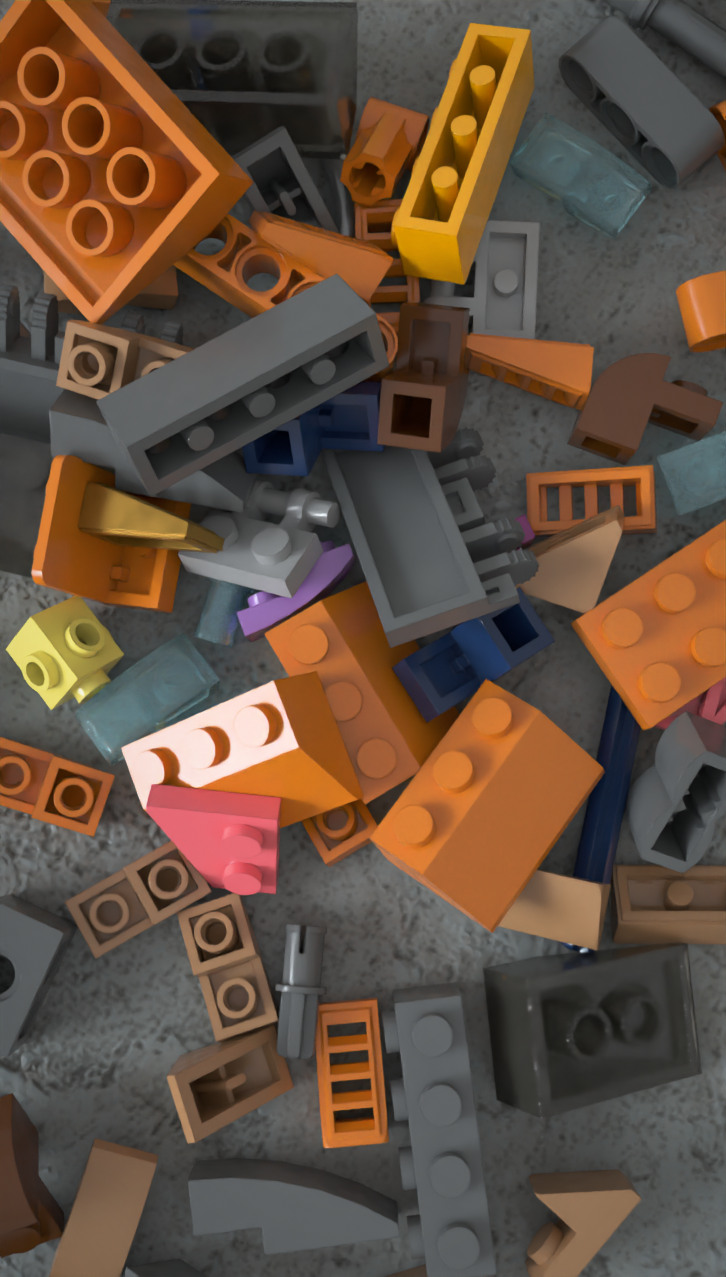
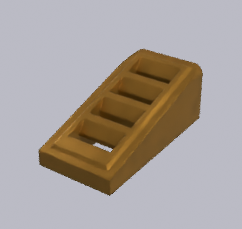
[78,481,225,554]

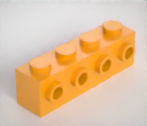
[391,23,535,285]

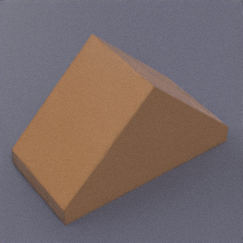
[515,505,624,614]
[167,1025,294,1143]

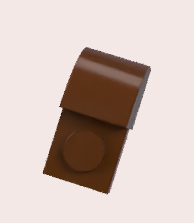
[377,301,470,453]
[567,353,723,465]
[0,1093,64,1258]

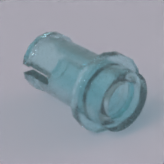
[193,576,255,648]

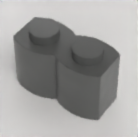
[624,711,726,873]

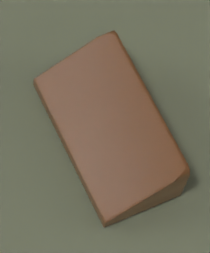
[611,865,726,945]
[471,868,611,950]

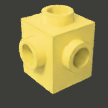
[6,596,124,710]

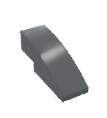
[49,389,257,513]
[187,1158,400,1255]

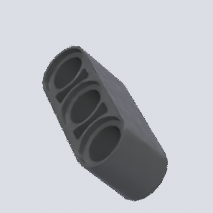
[559,16,725,189]

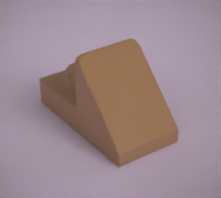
[525,1169,642,1277]

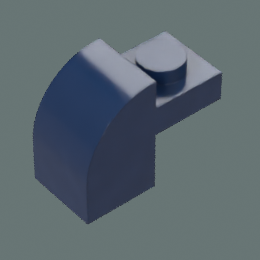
[242,381,386,476]
[392,587,555,723]

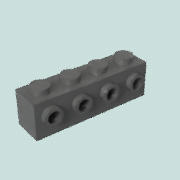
[96,273,389,496]
[382,982,497,1277]

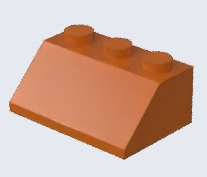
[264,581,460,804]
[121,671,364,828]
[370,679,605,933]

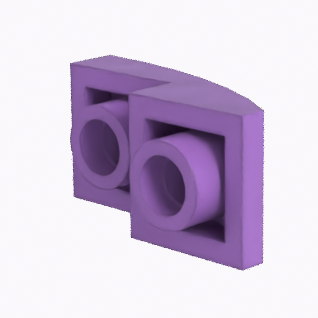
[236,540,354,642]

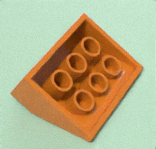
[0,0,253,325]

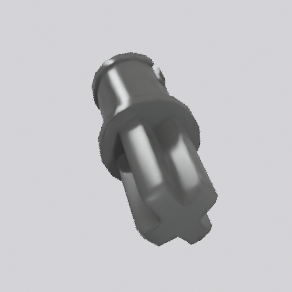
[275,924,327,1059]

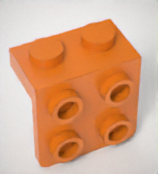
[32,455,191,613]

